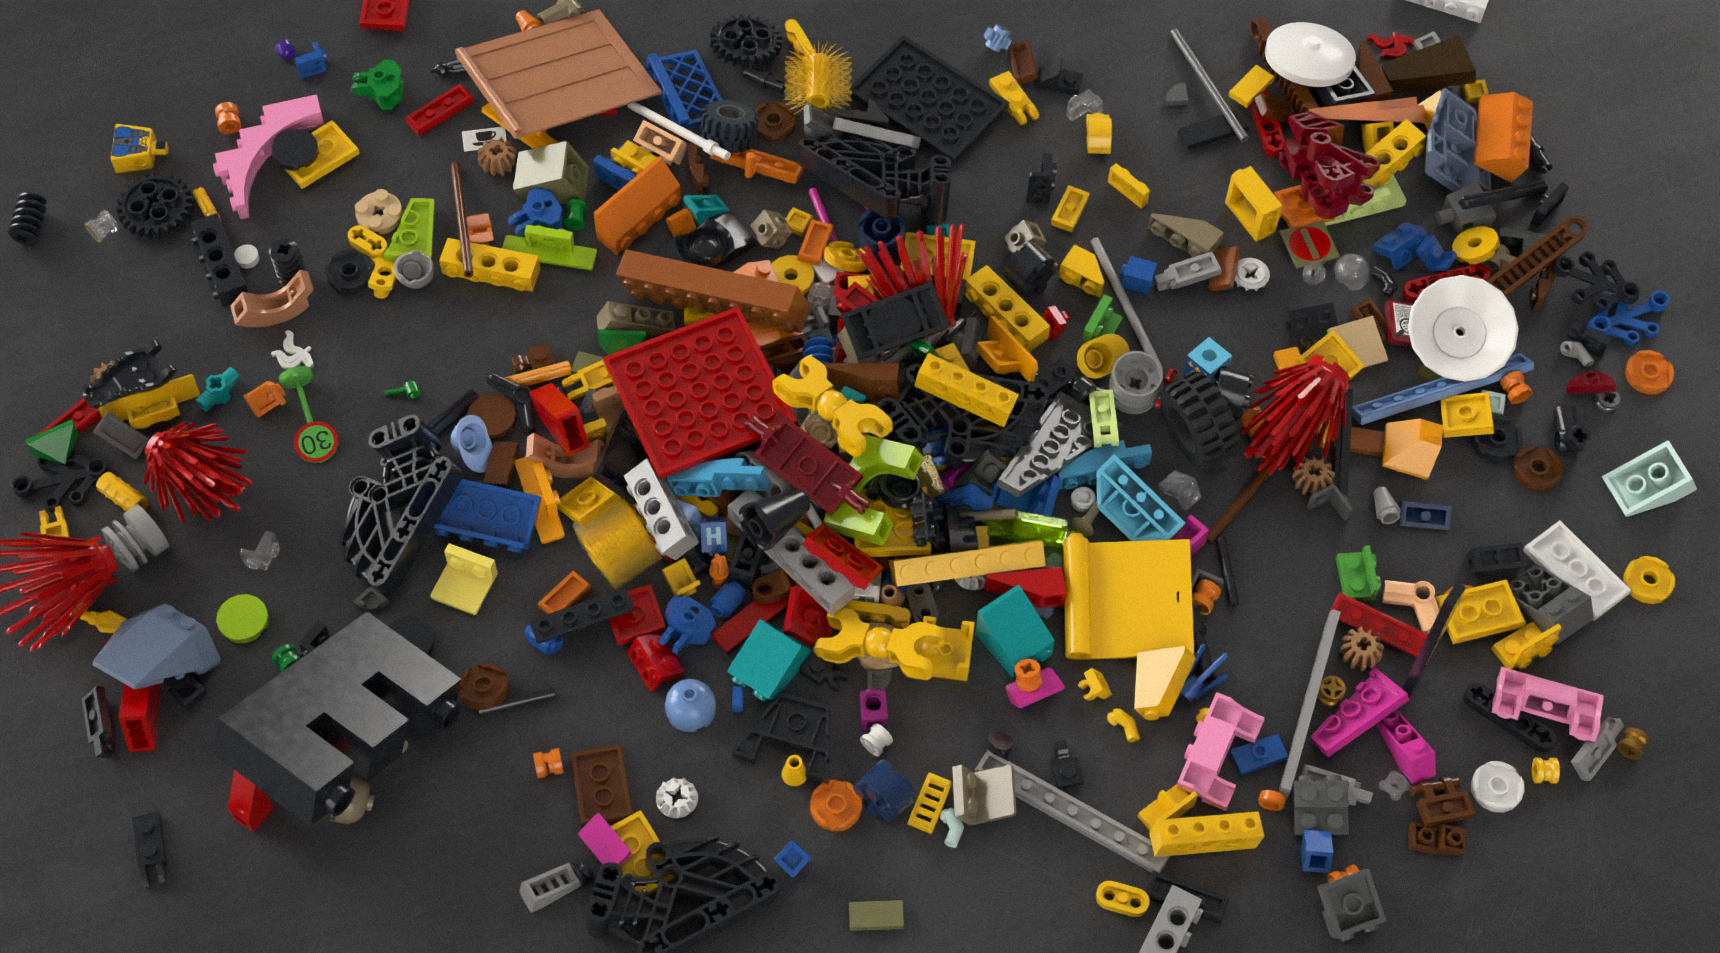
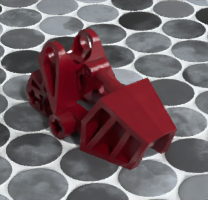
[1283,112,1381,219]

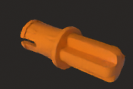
[709,553,729,589]

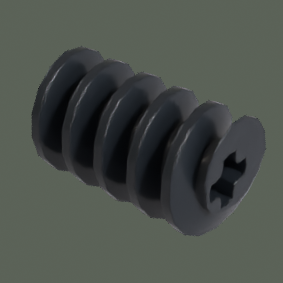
[8,192,47,246]
[269,239,306,287]

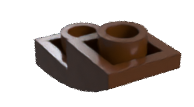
[688,144,709,195]
[1529,261,1556,311]
[483,441,520,488]
[1408,822,1466,855]

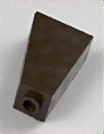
[1382,35,1476,93]

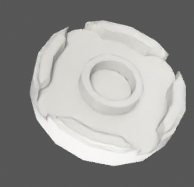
[1471,761,1525,813]

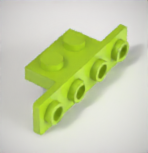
[502,225,597,270]

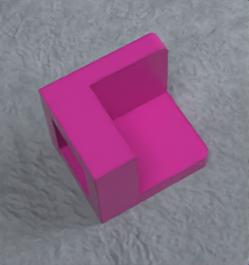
[1171,515,1209,556]

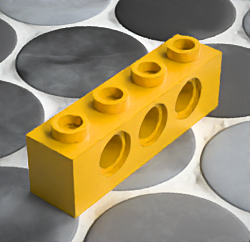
[1362,119,1426,193]
[439,238,540,292]
[965,265,1050,352]
[914,353,1019,427]
[1149,812,1264,857]

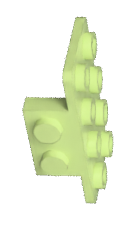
[1324,175,1406,226]

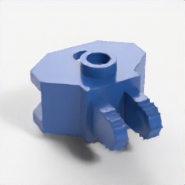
[508,187,564,237]
[659,597,716,655]

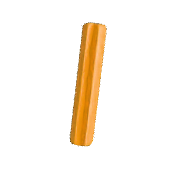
[504,361,571,386]

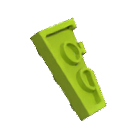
[384,198,435,261]

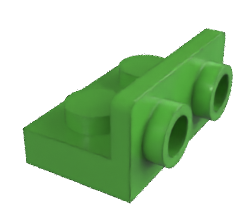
[1082,294,1123,345]
[1335,545,1381,602]

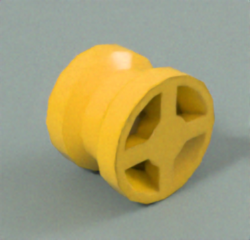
[1532,757,1560,784]

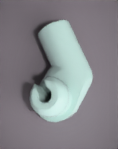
[940,808,964,848]

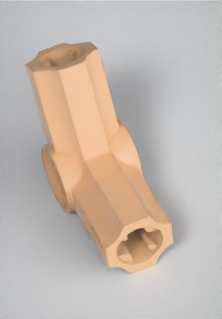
[1382,580,1440,634]

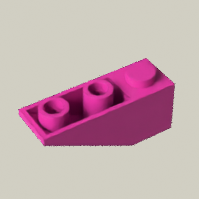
[1376,709,1436,784]

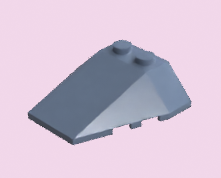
[1424,88,1491,192]
[92,604,221,689]

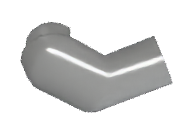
[1560,341,1594,368]

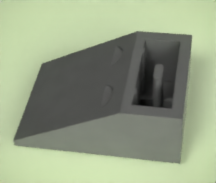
[1508,564,1594,645]

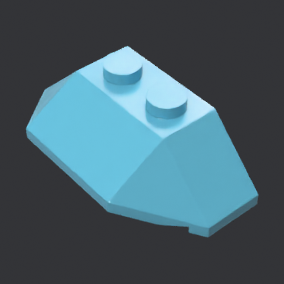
[1097,454,1186,541]

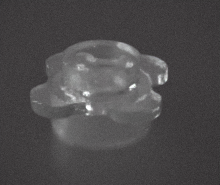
[1379,771,1411,801]

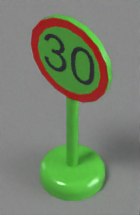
[279,366,339,463]

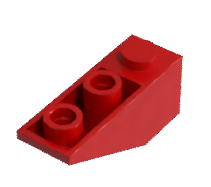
[984,566,1067,608]
[228,770,273,832]

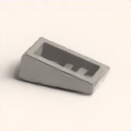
[519,863,581,913]

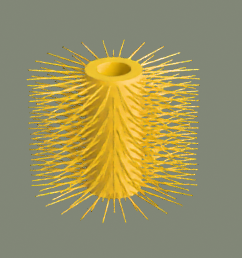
[784,40,852,118]
[574,497,661,589]

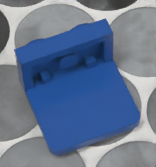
[937,471,1004,512]

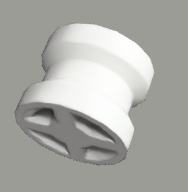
[860,723,893,757]

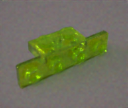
[987,511,1085,549]

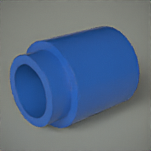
[709,580,745,618]
[524,624,563,655]

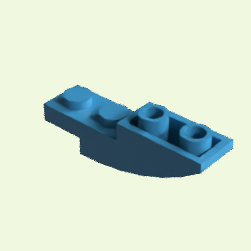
[1058,440,1152,490]
[666,458,771,497]

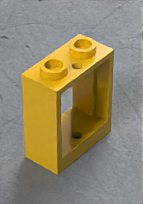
[1225,166,1283,242]

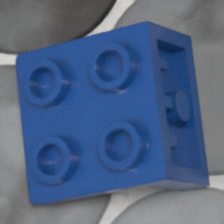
[593,144,636,190]
[995,462,1061,528]

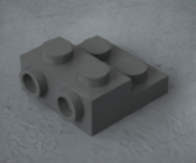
[1293,775,1349,836]
[1317,869,1387,941]

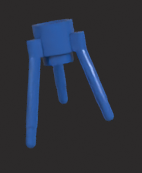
[1180,644,1228,702]

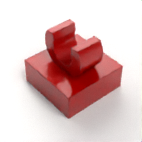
[1042,305,1071,340]

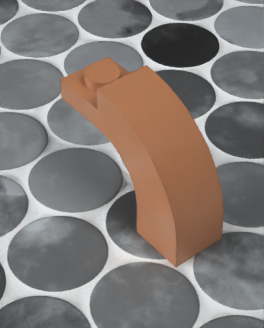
[230,270,313,327]
[526,433,606,478]

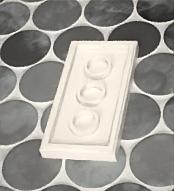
[1523,520,1631,621]

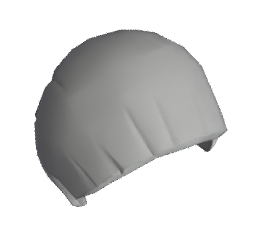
[393,250,434,289]

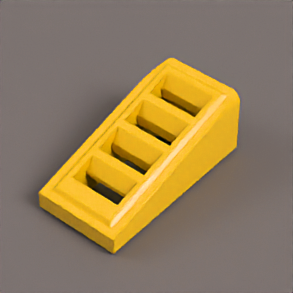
[907,773,953,834]

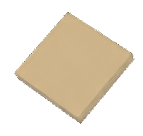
[1327,316,1388,369]

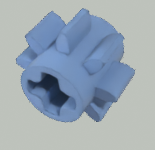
[983,24,1012,52]

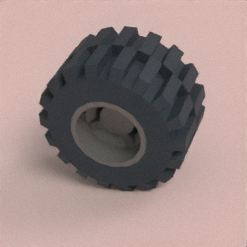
[699,100,759,153]

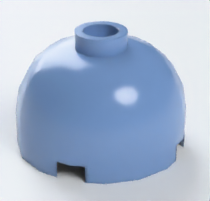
[665,679,717,732]

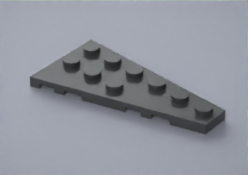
[996,391,1124,497]

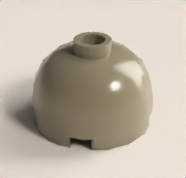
[329,773,375,824]

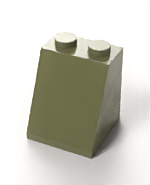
[513,141,589,205]

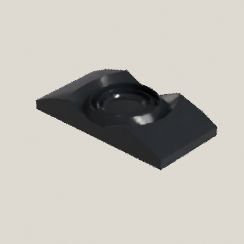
[655,211,757,269]
[841,282,950,360]
[592,409,649,505]

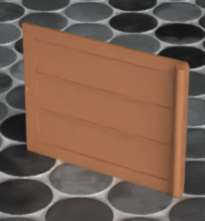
[455,9,662,139]

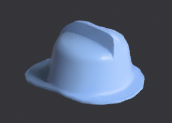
[451,415,493,473]

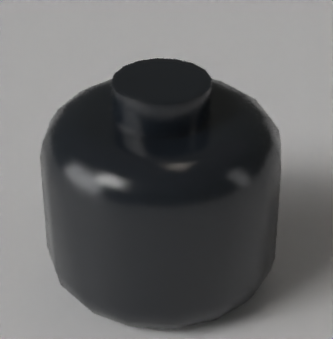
[1069,376,1097,403]

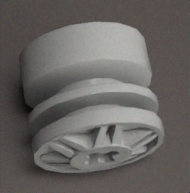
[1108,351,1163,414]
[101,505,169,572]

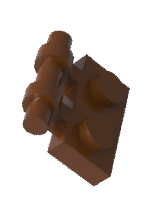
[1409,776,1476,827]

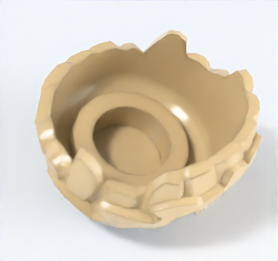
[800,413,838,448]

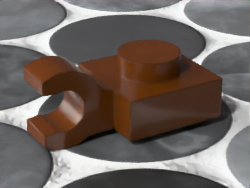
[511,343,556,374]

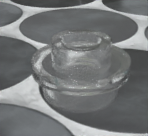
[1303,261,1326,285]

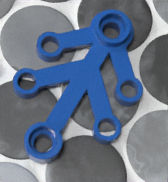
[1587,291,1670,347]

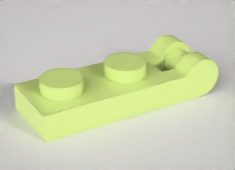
[1089,389,1119,448]

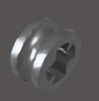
[1596,391,1620,413]

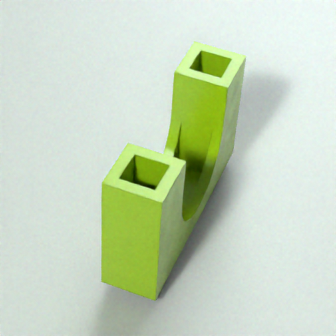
[823,434,924,546]

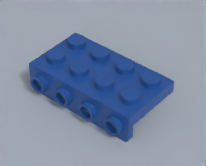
[433,479,542,553]

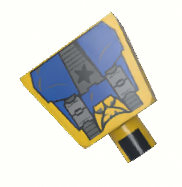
[111,124,168,173]

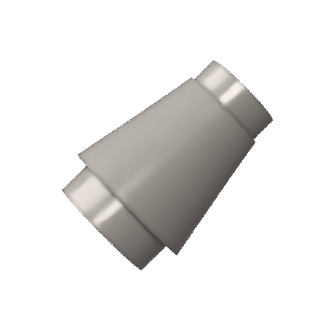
[1373,487,1401,524]

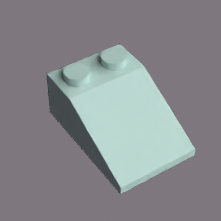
[1602,440,1697,517]

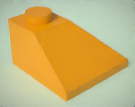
[1382,419,1443,480]

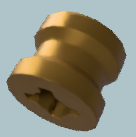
[1317,676,1346,707]
[1616,727,1650,760]

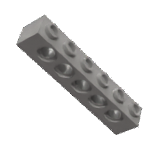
[728,490,855,616]

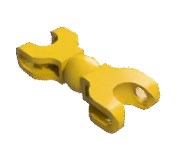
[773,356,893,457]
[813,607,946,680]

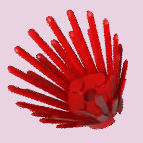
[857,223,968,332]
[0,532,118,652]

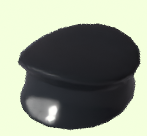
[879,474,924,509]

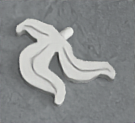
[271,330,314,370]

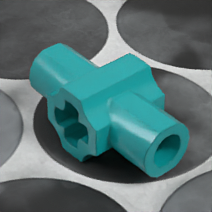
[195,367,241,412]

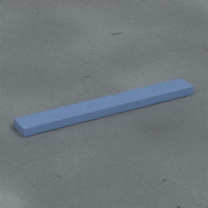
[1352,353,1534,425]

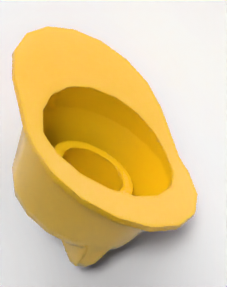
[1076,333,1130,379]

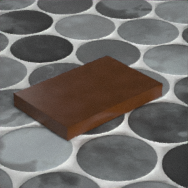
[570,744,633,828]

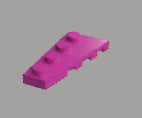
[1310,667,1409,757]

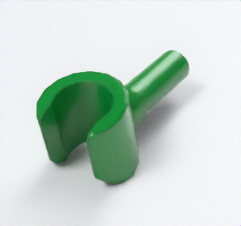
[385,381,421,399]

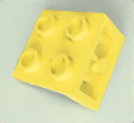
[430,543,498,615]

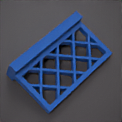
[645,50,722,136]

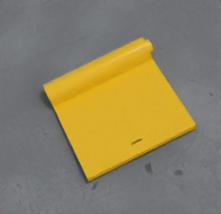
[1063,533,1194,660]

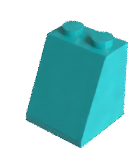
[975,584,1055,679]
[727,619,813,702]

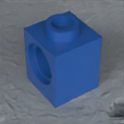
[774,839,812,878]

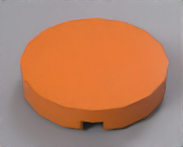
[1624,350,1674,395]
[810,780,862,831]

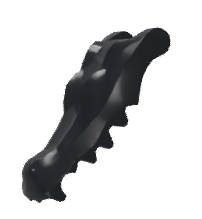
[83,340,178,409]

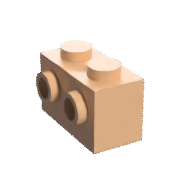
[633,120,688,165]

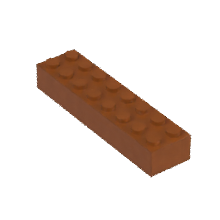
[616,249,811,333]

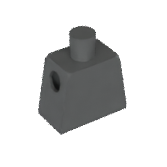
[1435,182,1497,234]

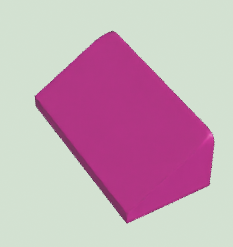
[1005,668,1065,708]
[578,813,632,867]

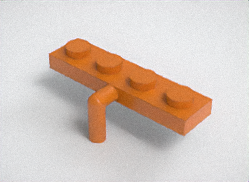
[710,149,804,184]

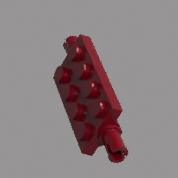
[744,414,871,516]

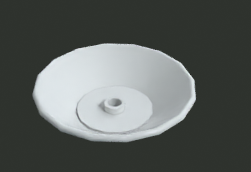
[1408,275,1519,382]

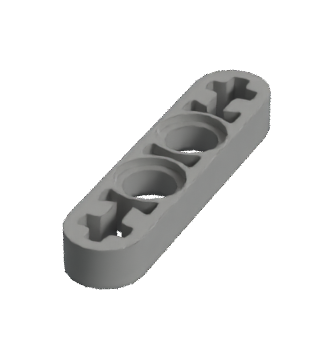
[832,117,921,149]

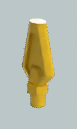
[80,610,127,634]

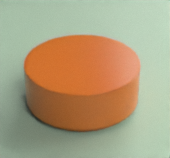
[1258,790,1286,811]

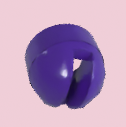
[275,39,295,59]

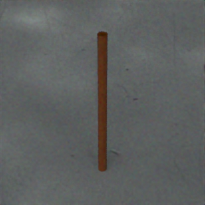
[451,162,474,278]
[1206,436,1291,545]

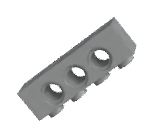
[624,459,699,560]
[1139,885,1203,953]

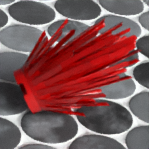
[1241,355,1351,475]
[144,422,252,523]

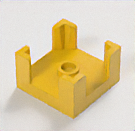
[1291,329,1365,380]
[919,616,975,681]

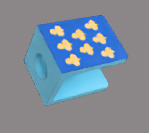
[1184,337,1232,380]

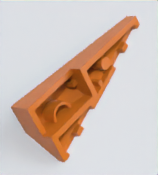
[1309,97,1425,124]

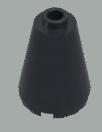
[739,489,810,551]

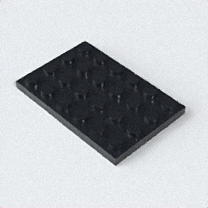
[847,35,1010,164]

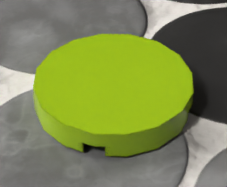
[216,594,269,643]

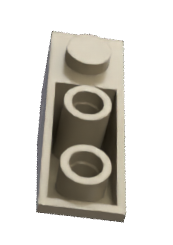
[1148,213,1224,257]
[596,301,675,336]

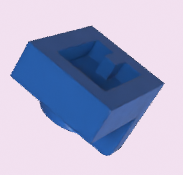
[294,41,328,79]
[1416,235,1457,272]

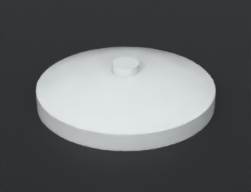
[1265,22,1356,87]

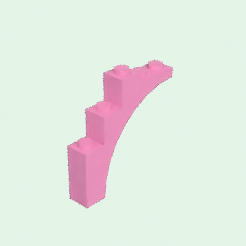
[213,94,324,220]

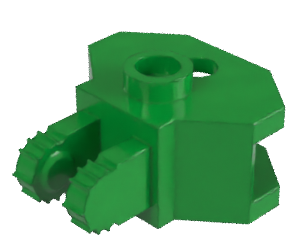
[350,60,404,110]

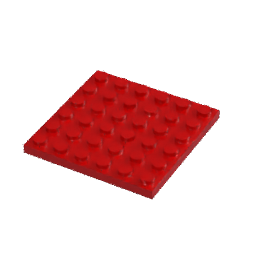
[602,306,798,480]

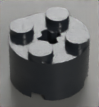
[1003,241,1060,296]
[1214,366,1254,420]

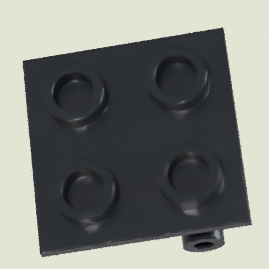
[1286,302,1338,355]
[910,492,949,553]

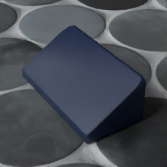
[1399,501,1452,530]

